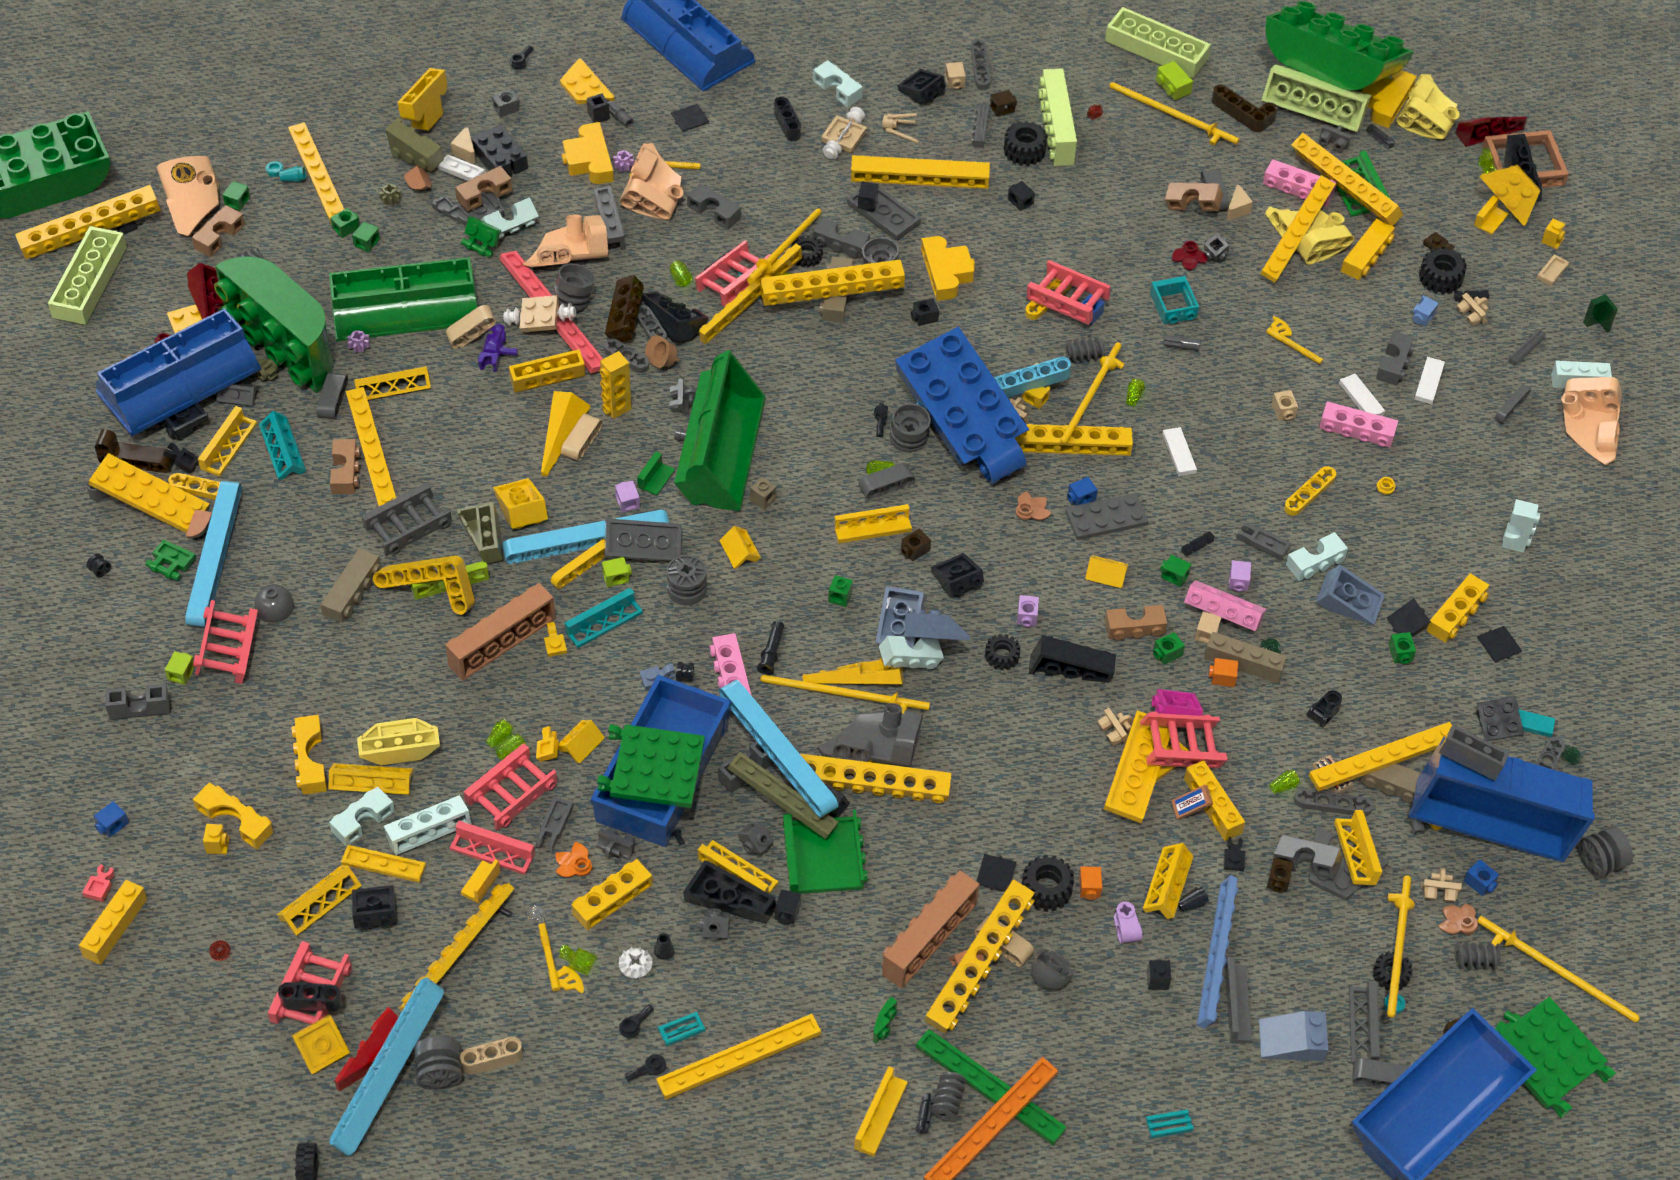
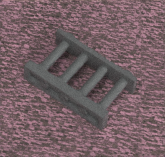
[362,482,452,556]

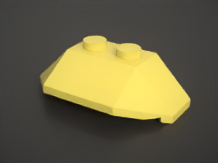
[357,718,440,765]

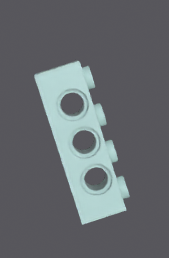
[384,795,472,855]

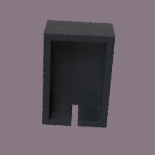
[471,124,528,177]

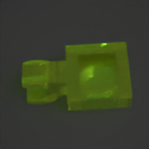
[1478,148,1496,174]
[559,944,597,976]

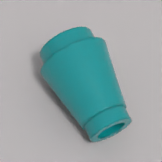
[279,165,306,182]

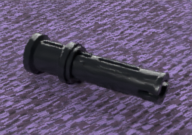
[757,621,784,675]

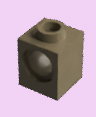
[750,477,776,510]

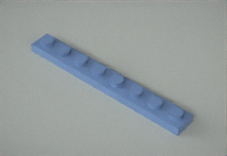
[1197,875,1238,1028]

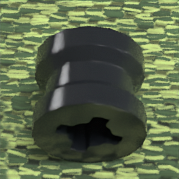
[86,554,111,578]
[676,661,694,682]

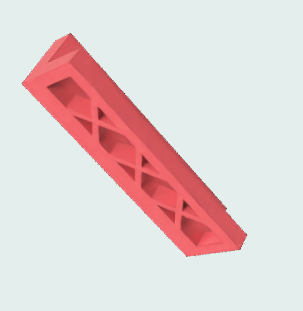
[450,821,535,875]

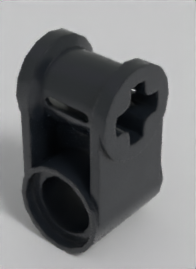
[1307,690,1342,728]

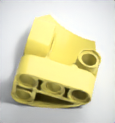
[1397,74,1460,139]
[1265,206,1354,265]

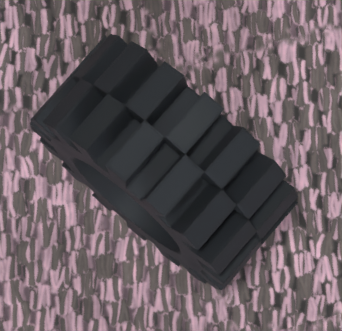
[791,235,823,268]
[985,634,1021,671]
[1373,951,1413,990]
[295,1143,319,1180]

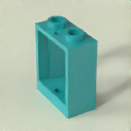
[1150,276,1199,325]

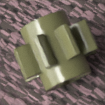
[379,184,402,205]
[255,358,278,381]

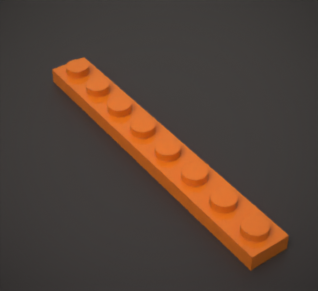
[924,1057,1058,1180]

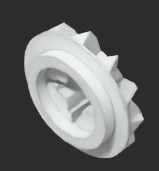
[619,947,652,978]

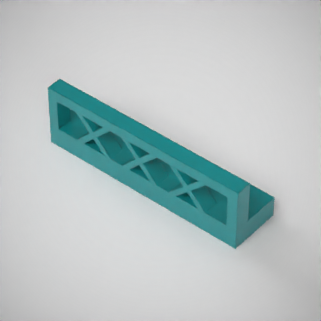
[259,411,306,480]
[564,588,643,649]

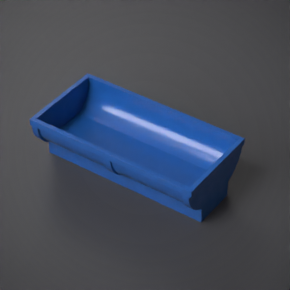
[621,0,756,92]
[95,308,261,437]
[1351,1007,1537,1180]

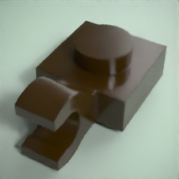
[1423,232,1455,250]

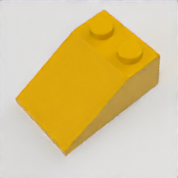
[493,478,548,529]

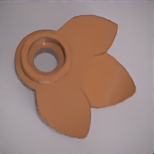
[1016,492,1051,520]
[1439,904,1478,935]

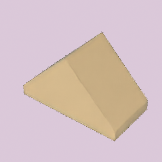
[451,128,475,163]
[1226,185,1253,221]

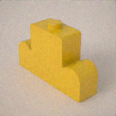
[397,68,447,130]
[1360,70,1417,129]
[562,122,614,184]
[921,236,975,301]

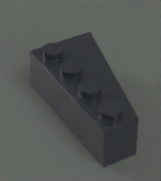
[1028,635,1116,683]
[683,860,776,924]

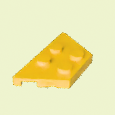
[560,58,615,104]
[1479,165,1541,226]

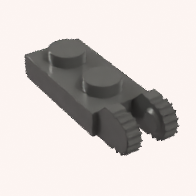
[1236,523,1291,560]
[536,797,574,852]

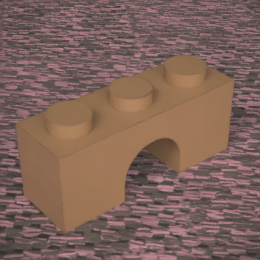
[455,166,512,212]
[1165,182,1223,211]
[192,205,245,257]
[330,439,360,494]
[1104,605,1167,640]

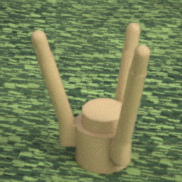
[882,113,919,143]

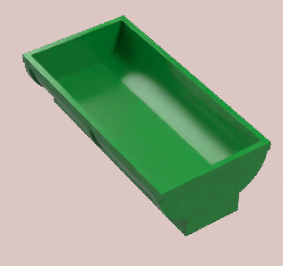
[329,257,478,342]
[674,350,766,511]

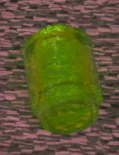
[670,260,692,286]
[496,734,526,760]

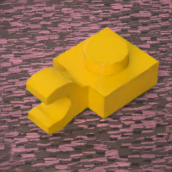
[544,622,567,657]
[536,726,558,762]

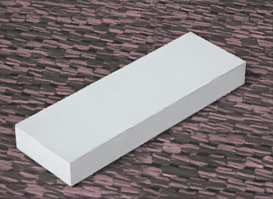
[437,155,486,181]
[1414,357,1445,404]
[1339,374,1385,416]
[1162,427,1197,476]

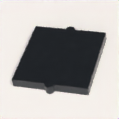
[671,104,709,132]
[1387,598,1431,636]
[1477,626,1522,663]
[976,854,1017,892]

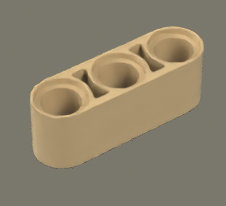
[446,305,496,349]
[561,414,603,461]
[974,916,1035,967]
[460,1037,523,1075]

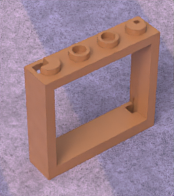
[1482,130,1569,188]

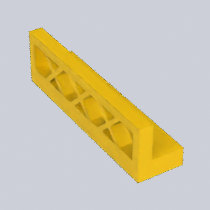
[354,366,431,400]
[198,406,257,477]
[834,504,912,544]
[328,763,414,795]
[1334,810,1382,885]
[698,840,779,894]
[1143,843,1194,919]
[276,865,362,936]
[854,1066,908,1157]

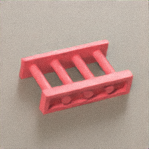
[695,241,773,307]
[1027,260,1111,325]
[193,600,258,684]
[1140,712,1227,768]
[463,743,557,831]
[268,941,352,1024]

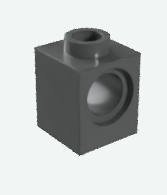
[492,89,520,118]

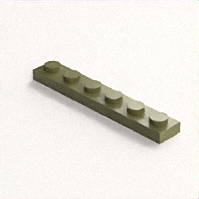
[727,752,838,839]

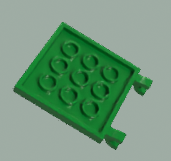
[597,724,705,808]
[1500,996,1616,1118]

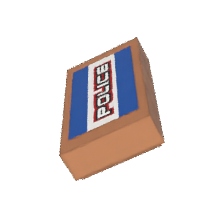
[1171,785,1213,819]

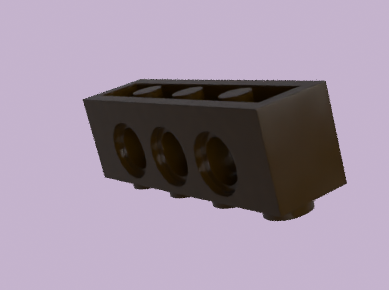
[605,275,644,342]

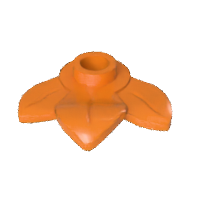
[555,842,592,877]

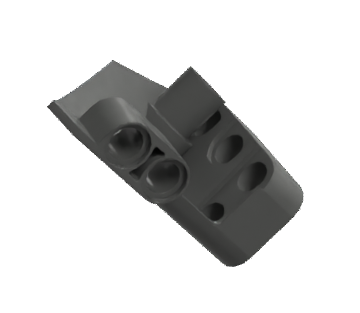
[818,703,923,768]

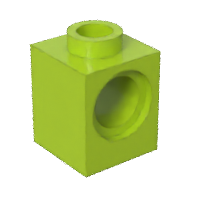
[602,557,632,587]
[165,651,195,685]

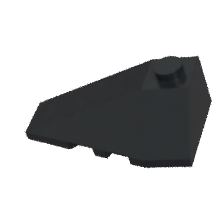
[1503,134,1542,202]
[642,292,709,343]

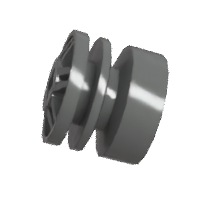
[862,237,900,264]
[552,264,595,311]
[889,403,931,453]
[666,555,707,606]
[1579,826,1633,878]
[414,1036,462,1090]

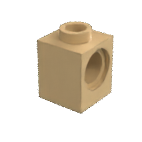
[945,62,966,89]
[1272,390,1298,420]
[1195,612,1221,643]

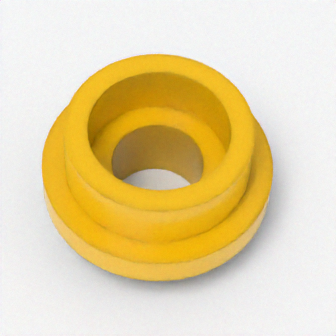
[1377,477,1396,495]

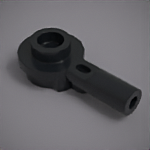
[509,45,533,69]
[874,403,888,437]
[619,1004,654,1038]
[624,1054,666,1082]

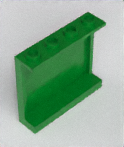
[783,809,868,894]

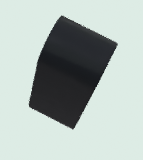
[774,96,801,141]
[278,982,342,1012]

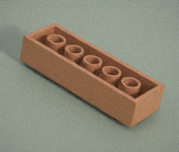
[445,583,556,681]
[882,871,980,989]

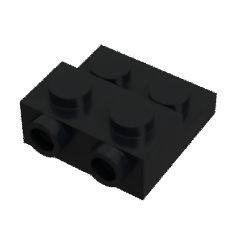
[897,69,946,103]
[158,402,209,441]
[931,553,984,596]
[352,885,396,930]

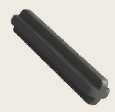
[1508,329,1546,365]

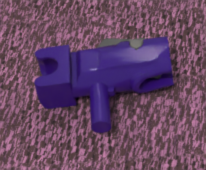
[478,323,518,372]

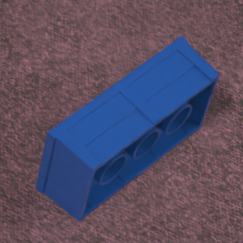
[590,675,731,847]
[1409,737,1595,862]

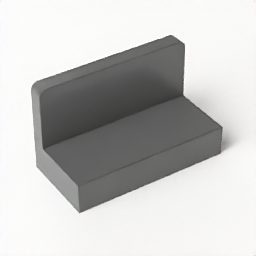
[216,383,259,406]

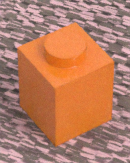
[1208,658,1238,687]
[1079,867,1102,900]

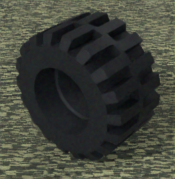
[1004,121,1048,166]
[1419,248,1467,295]
[1022,855,1074,912]

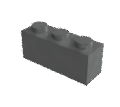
[1438,725,1510,781]

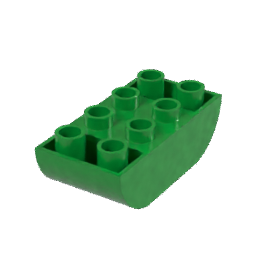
[1265,1,1414,90]
[0,111,110,218]
[214,256,333,394]

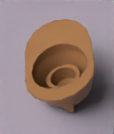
[645,335,679,368]

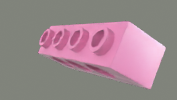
[1263,159,1337,207]
[1319,402,1398,448]
[1184,580,1266,631]
[709,633,751,711]

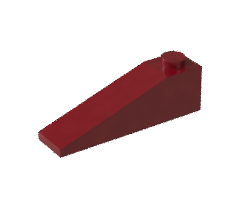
[1455,116,1527,147]
[187,262,224,319]

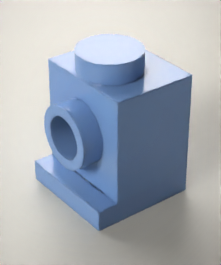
[1412,295,1439,327]

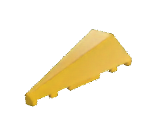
[541,391,590,476]
[802,658,904,684]

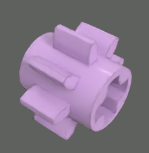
[613,151,634,172]
[347,331,370,353]

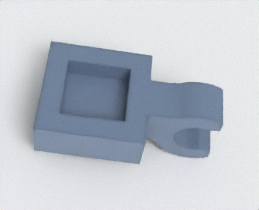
[639,664,676,690]

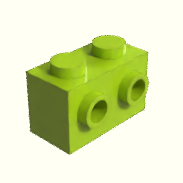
[1156,61,1193,100]

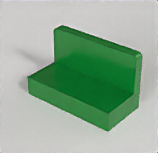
[637,451,675,496]

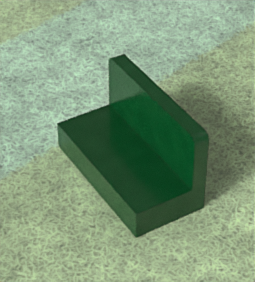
[1583,294,1618,332]

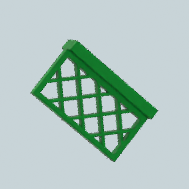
[1336,150,1390,217]

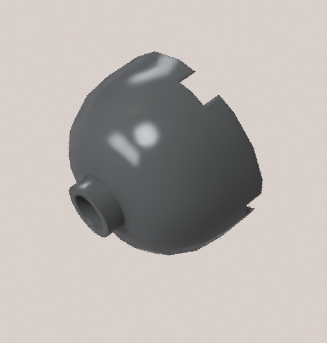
[255,584,294,623]
[1031,949,1075,989]

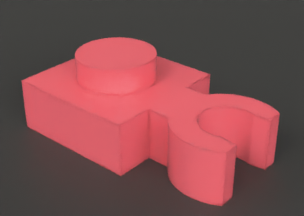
[82,865,114,902]

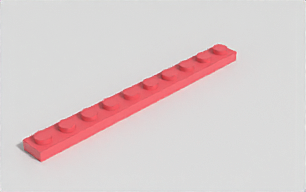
[499,251,603,373]

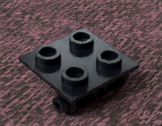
[1476,696,1524,741]

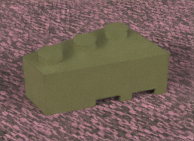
[385,117,444,172]
[456,502,503,563]

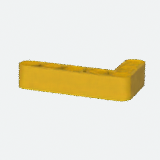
[373,556,475,615]

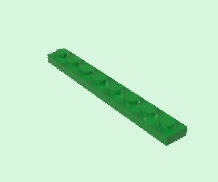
[916,1029,1067,1146]

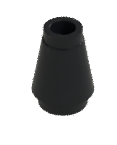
[1178,887,1209,912]
[654,933,675,959]

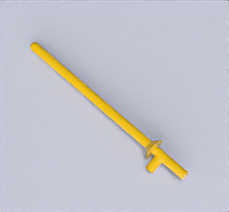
[1109,82,1240,145]
[747,209,822,284]
[1060,342,1125,444]
[760,675,930,714]
[1387,875,1415,1018]
[1477,915,1640,1022]

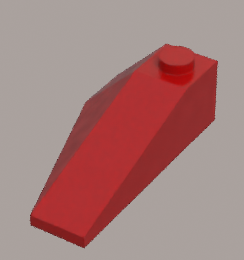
[334,1007,399,1091]

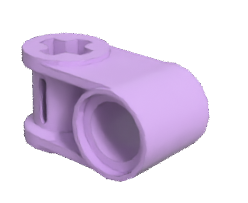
[1114,902,1142,944]

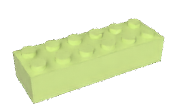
[1105,7,1211,78]
[1262,64,1371,132]
[1038,69,1077,166]
[48,226,127,325]

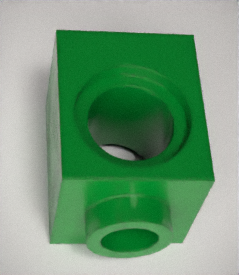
[223,181,250,211]
[330,208,360,238]
[352,222,380,253]
[1160,554,1192,587]
[828,575,853,607]
[1153,632,1185,665]
[1388,632,1416,664]

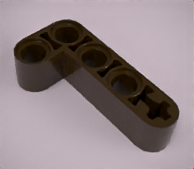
[1211,84,1278,133]
[95,429,173,473]

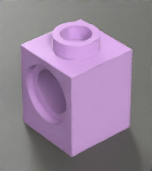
[615,480,640,513]
[1229,560,1251,592]
[1017,595,1039,627]

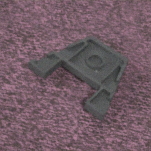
[432,192,504,225]
[1309,826,1389,901]

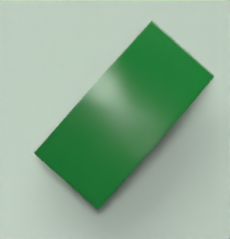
[873,997,897,1044]

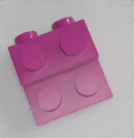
[1151,689,1203,716]

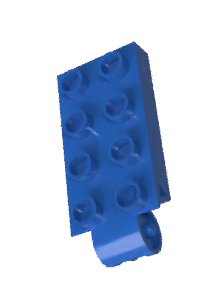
[895,326,1029,485]

